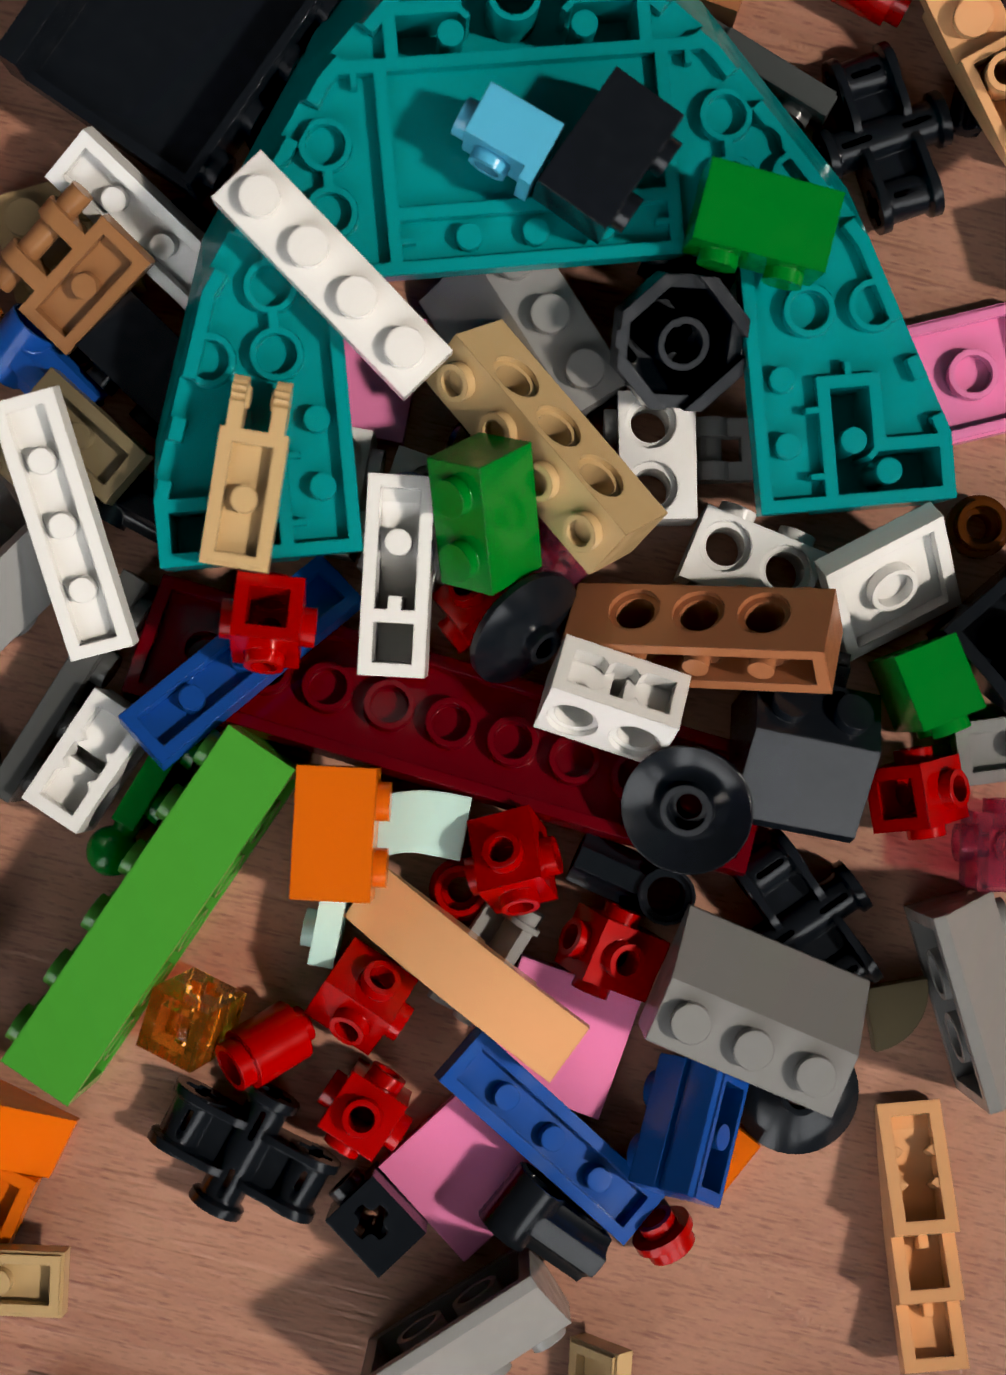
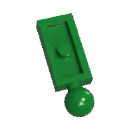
[86,736,207,876]

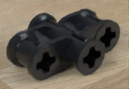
[812,41,954,235]
[732,828,884,983]
[147,1076,341,1224]

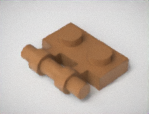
[0,181,157,356]

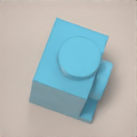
[451,81,564,202]

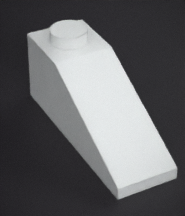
[357,473,435,679]

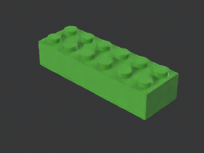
[1,725,304,1106]

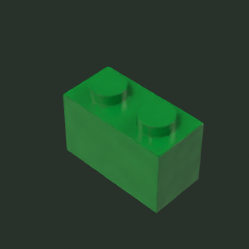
[681,156,845,291]
[427,432,542,596]
[867,632,987,739]

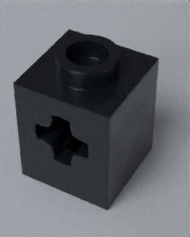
[325,1161,428,1278]

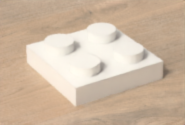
[814,501,962,662]

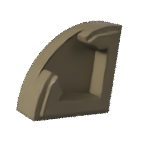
[865,976,929,1052]

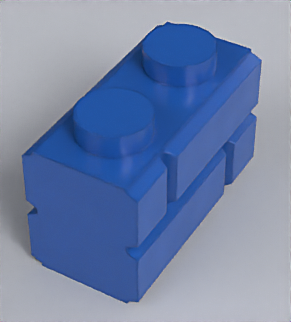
[627,1053,749,1209]

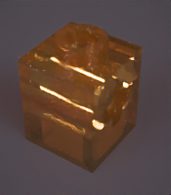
[136,967,247,1073]

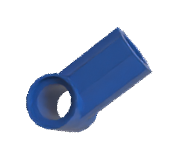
[0,303,108,408]

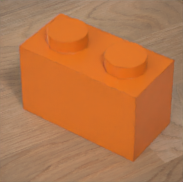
[289,764,392,904]

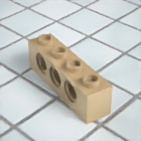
[425,319,668,575]

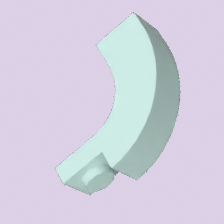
[300,788,472,969]

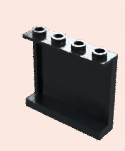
[0,0,342,203]

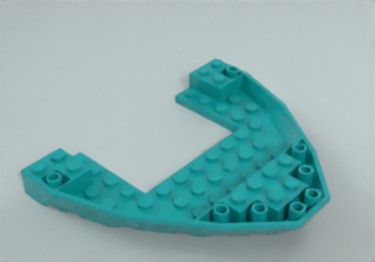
[153,0,957,572]

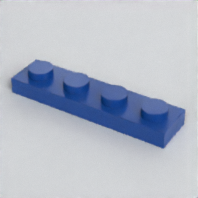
[118,556,361,771]
[434,1026,665,1246]

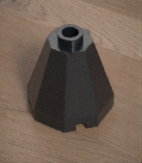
[609,270,750,412]

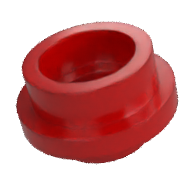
[429,857,485,921]
[632,1205,695,1266]

